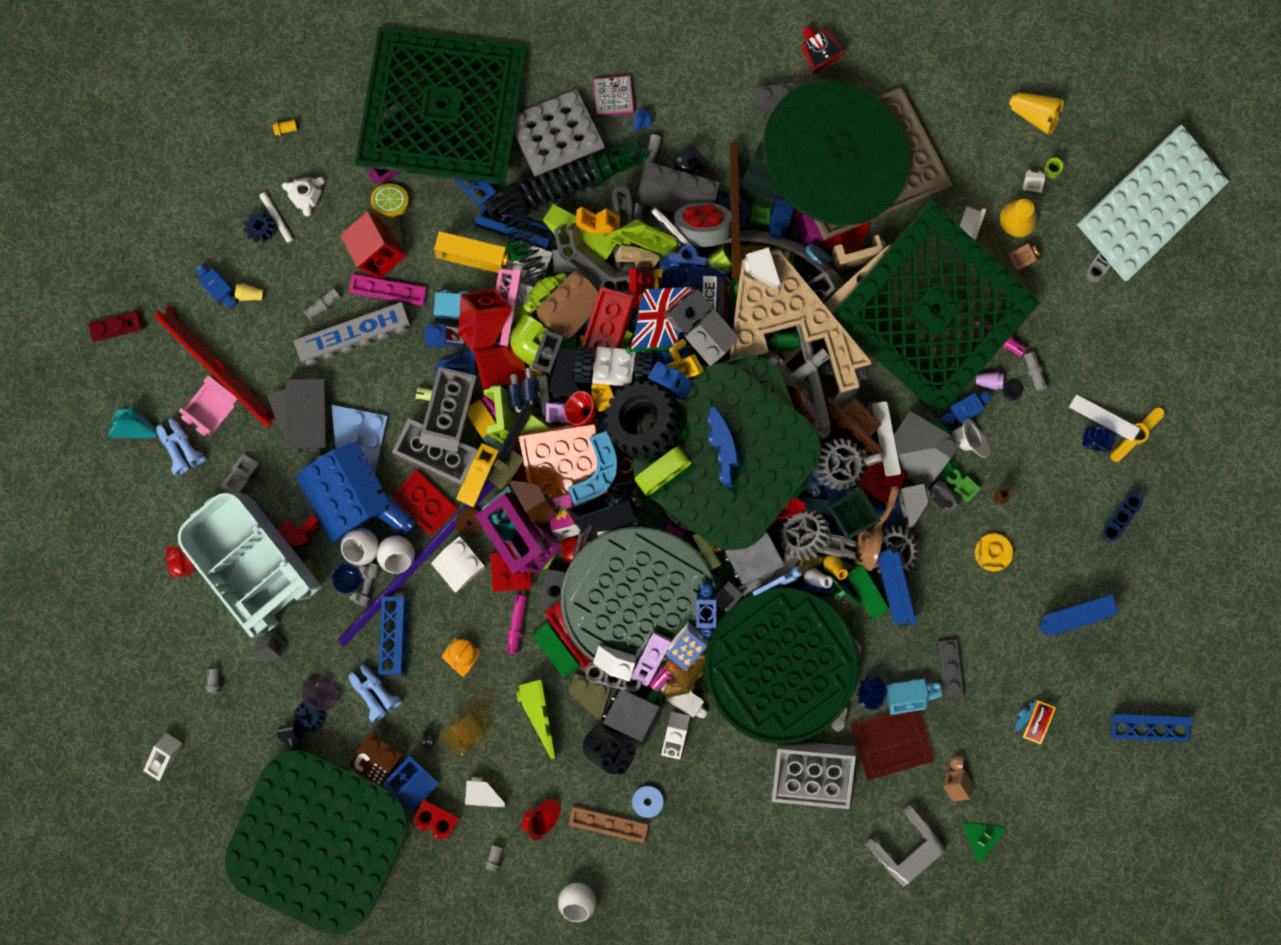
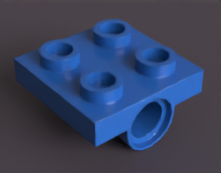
[659,245,706,276]

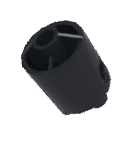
[583,726,636,775]

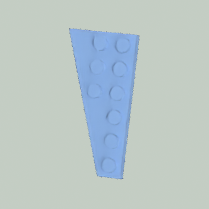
[331,405,388,528]

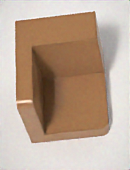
[943,769,974,802]

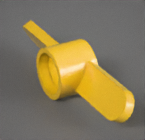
[1110,408,1165,462]

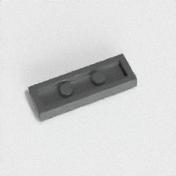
[937,640,964,700]

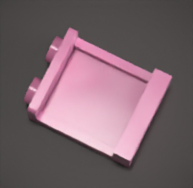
[179,375,240,437]

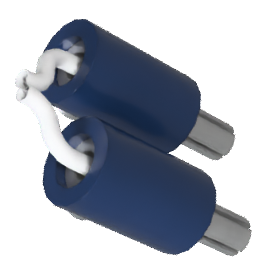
[508,368,539,413]

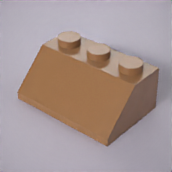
[536,270,599,342]

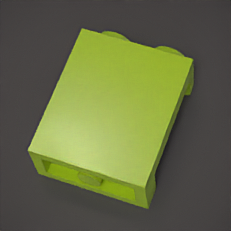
[483,385,520,444]

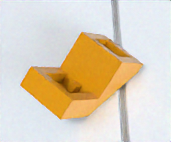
[576,207,620,233]

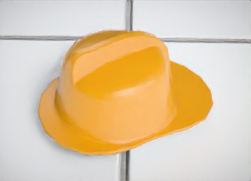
[442,638,479,677]

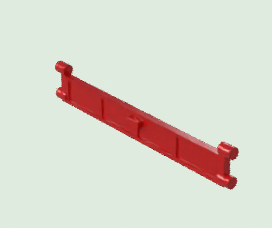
[154,306,277,428]

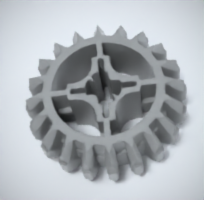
[815,438,866,490]
[778,509,831,561]
[874,525,919,573]

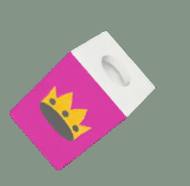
[550,494,583,540]

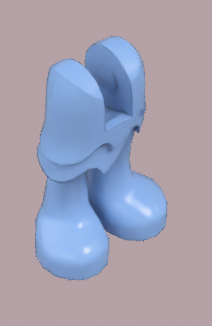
[156,418,206,476]
[349,664,402,723]

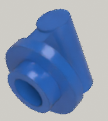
[633,109,652,131]

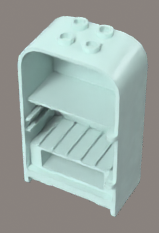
[178,493,322,638]

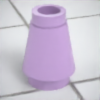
[976,372,1004,391]

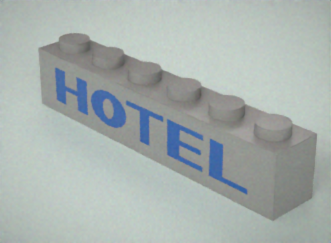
[293,302,410,366]

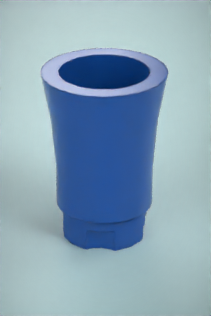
[377,494,417,536]

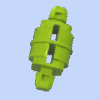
[523,273,568,313]

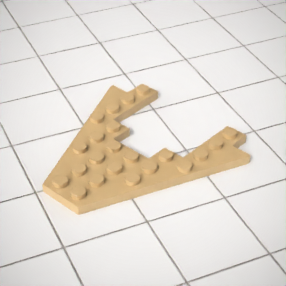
[729,250,871,393]

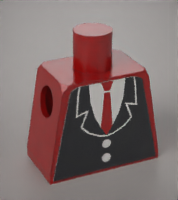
[801,26,844,74]

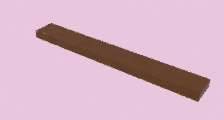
[729,142,740,278]

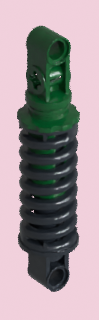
[486,140,648,221]

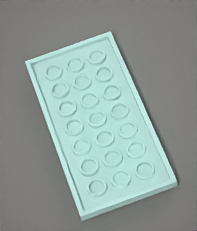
[1077,125,1229,281]

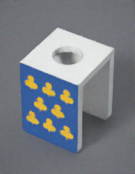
[666,622,708,670]

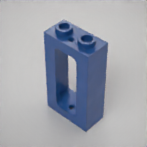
[1039,595,1118,637]

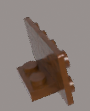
[825,397,884,455]

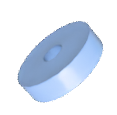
[632,786,663,818]

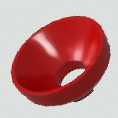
[564,391,597,426]

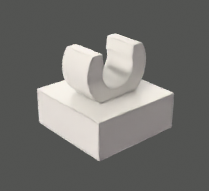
[1023,170,1045,193]

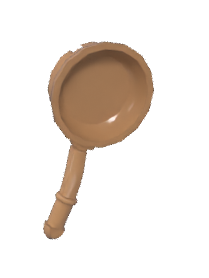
[854,486,899,571]

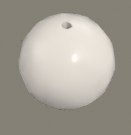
[340,528,379,566]
[376,536,415,574]
[558,883,597,922]

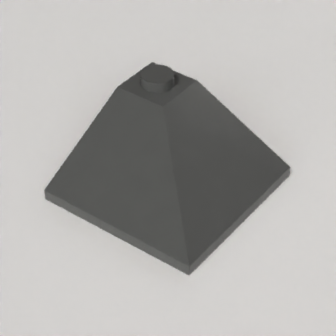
[894,411,961,488]

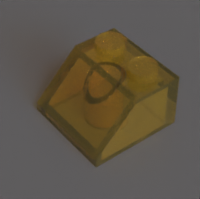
[439,713,486,758]

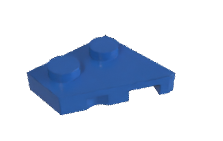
[436,349,476,376]

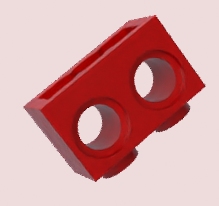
[413,800,459,841]

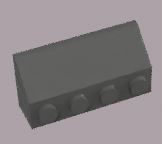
[634,162,720,214]

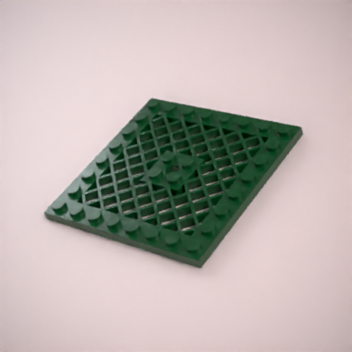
[355,27,527,185]
[832,200,1041,417]

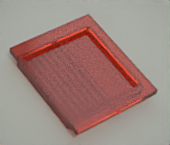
[850,710,934,781]

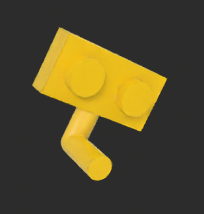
[667,339,704,378]

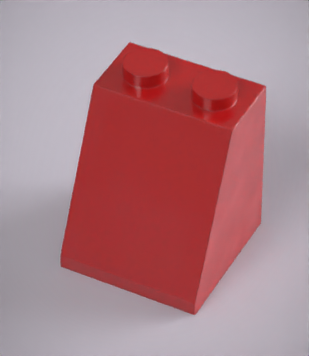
[340,211,407,279]
[458,289,512,353]
[474,346,529,390]

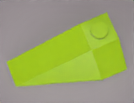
[543,204,617,262]
[516,680,555,760]

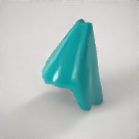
[108,405,157,438]

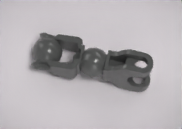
[608,186,645,284]

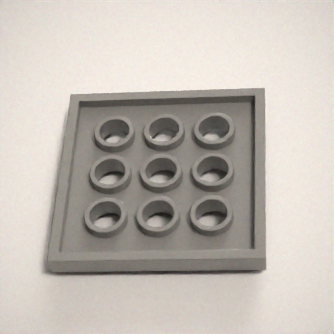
[514,89,604,177]

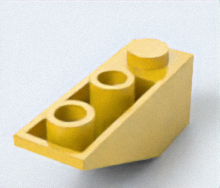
[456,443,499,507]

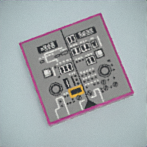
[593,76,634,117]

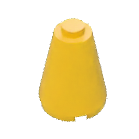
[1009,92,1065,135]
[1000,199,1038,237]

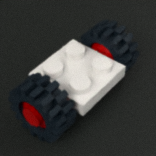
[574,347,654,386]

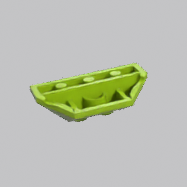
[606,220,678,262]

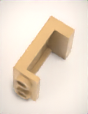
[832,234,886,272]

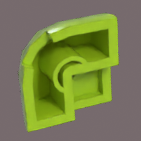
[510,314,551,367]

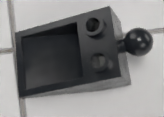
[565,489,645,528]

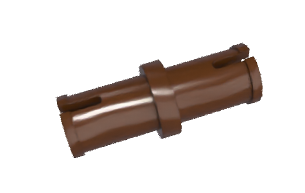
[994,487,1011,505]

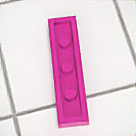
[349,274,427,306]

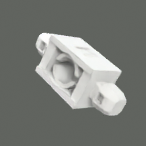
[661,682,708,718]

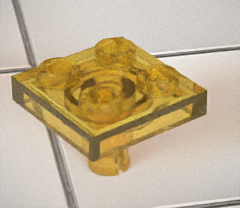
[662,658,707,698]

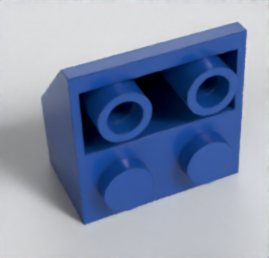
[383,756,439,812]

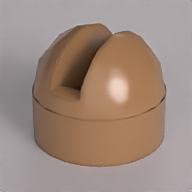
[950,756,964,771]

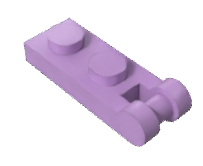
[631,631,672,686]

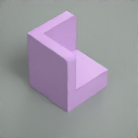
[546,401,569,423]

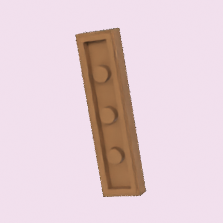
[568,806,649,843]

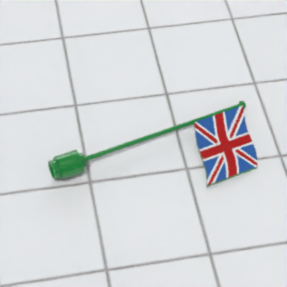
[626,287,799,354]

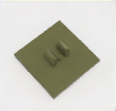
[488,449,524,491]

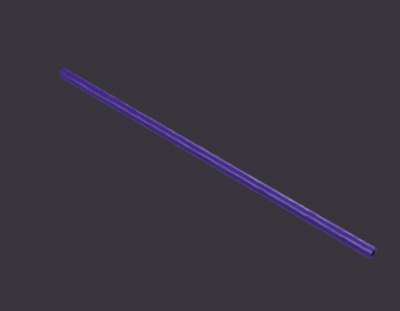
[337,480,496,647]

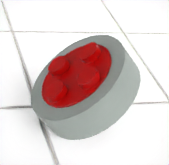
[675,202,731,252]

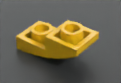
[467,399,496,440]

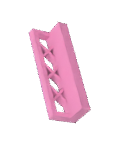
[494,269,522,347]

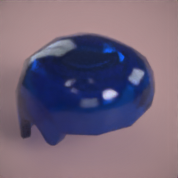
[332,563,361,594]

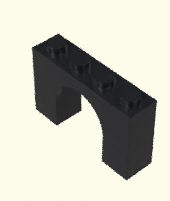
[548,347,634,400]

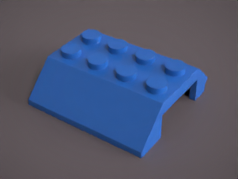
[296,443,390,545]

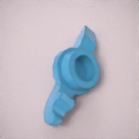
[1015,699,1037,732]

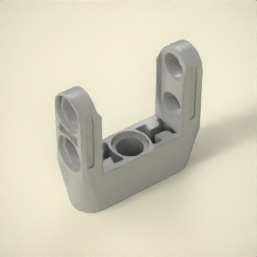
[865,805,946,887]

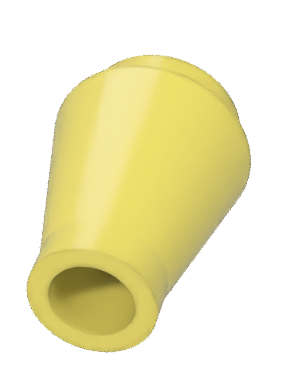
[234,283,263,301]

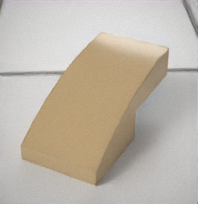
[615,245,659,269]

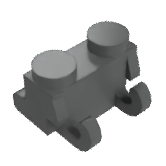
[928,480,962,517]

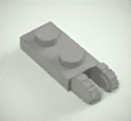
[813,529,856,559]

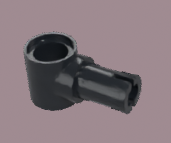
[277,722,303,751]

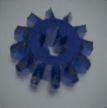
[1082,426,1115,452]
[856,677,888,710]

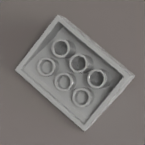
[772,741,856,809]

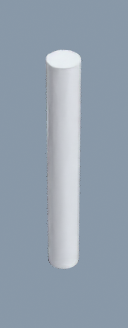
[259,192,294,243]

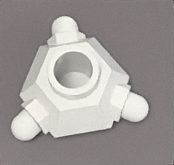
[282,177,325,216]

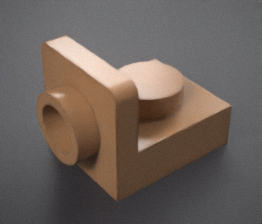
[1009,243,1041,271]

